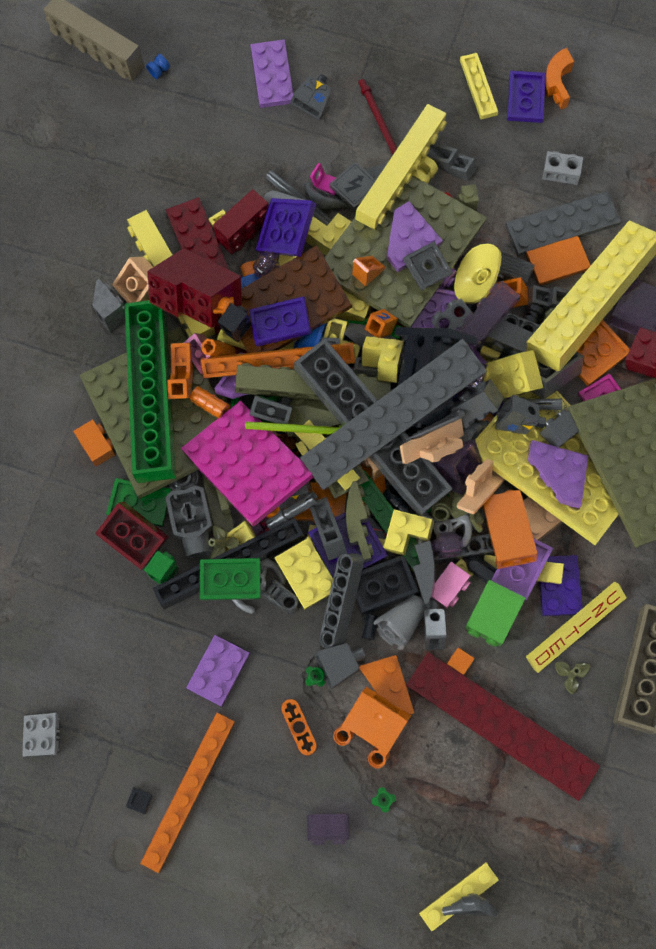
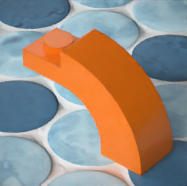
[545,48,574,109]
[167,343,193,399]

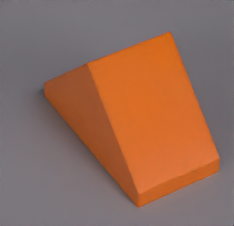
[352,256,386,286]

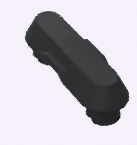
[466,556,497,584]

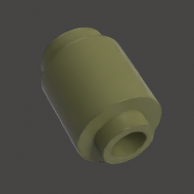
[431,496,451,521]

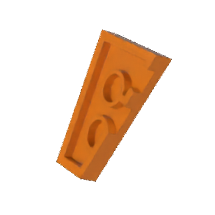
[359,655,414,715]

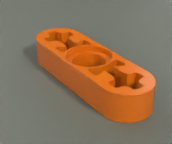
[281,699,317,756]

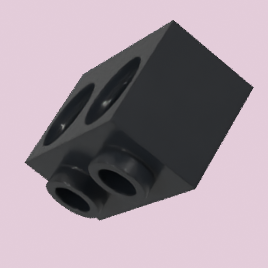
[218,303,251,343]

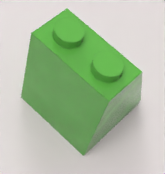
[465,580,525,647]

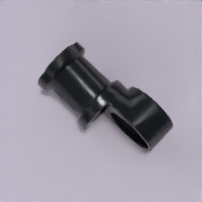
[383,484,416,515]

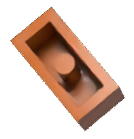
[73,419,115,467]

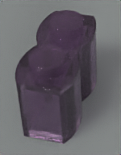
[307,814,350,845]

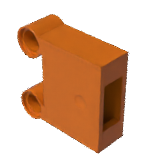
[333,686,411,768]

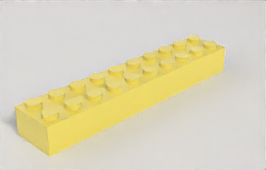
[527,220,656,371]

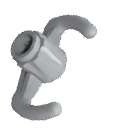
[416,512,472,547]
[232,558,286,614]

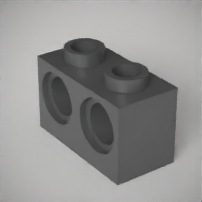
[431,298,475,331]

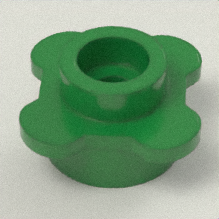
[305,666,325,687]
[372,787,396,813]

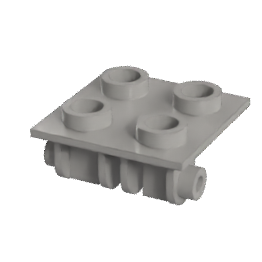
[23,713,60,757]

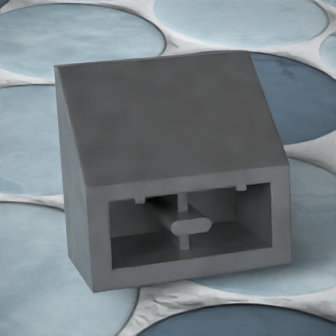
[92,279,125,333]

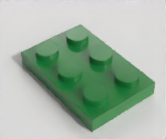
[106,478,172,527]
[200,558,261,600]

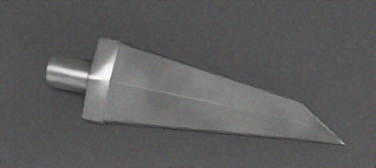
[406,409,465,440]

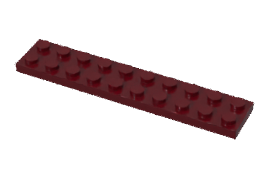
[165,197,248,354]
[406,652,600,801]

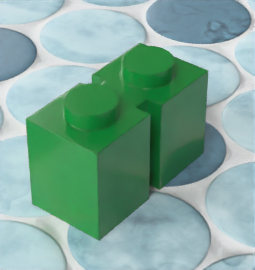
[144,551,179,584]

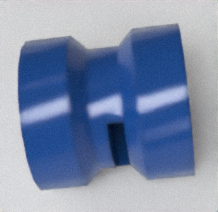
[146,54,170,79]

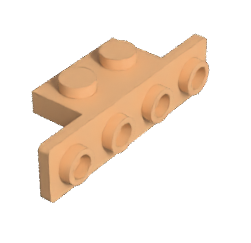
[400,418,464,464]
[457,459,505,514]

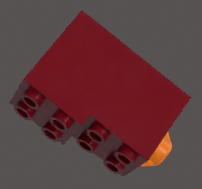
[147,248,242,328]

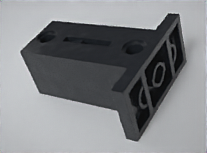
[395,327,477,430]

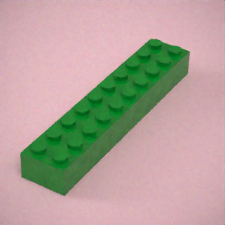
[125,300,176,483]

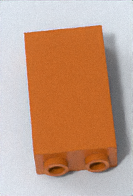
[482,490,538,569]

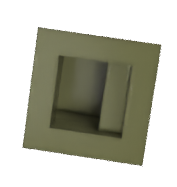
[456,184,479,211]

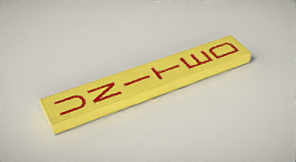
[526,582,627,673]

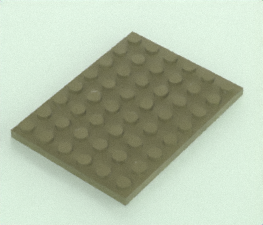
[325,176,487,327]
[79,327,218,499]
[566,378,656,548]

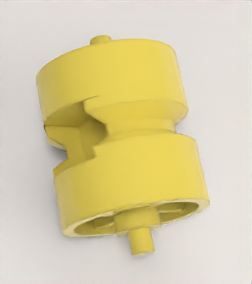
[412,156,438,184]

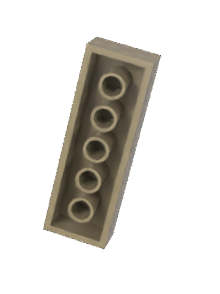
[43,0,144,81]
[613,604,656,735]

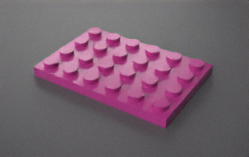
[181,401,313,527]

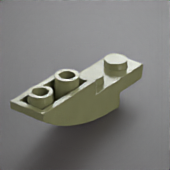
[346,481,374,563]

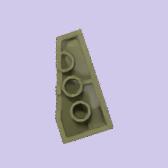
[287,398,341,437]

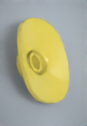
[454,244,502,304]

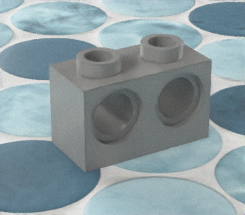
[542,151,583,185]

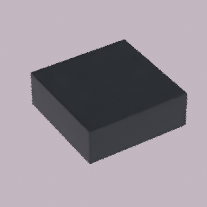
[126,787,153,814]

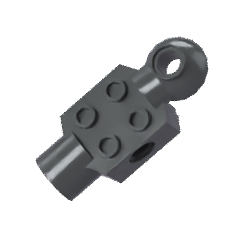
[165,471,213,559]

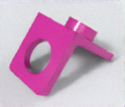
[310,163,336,195]

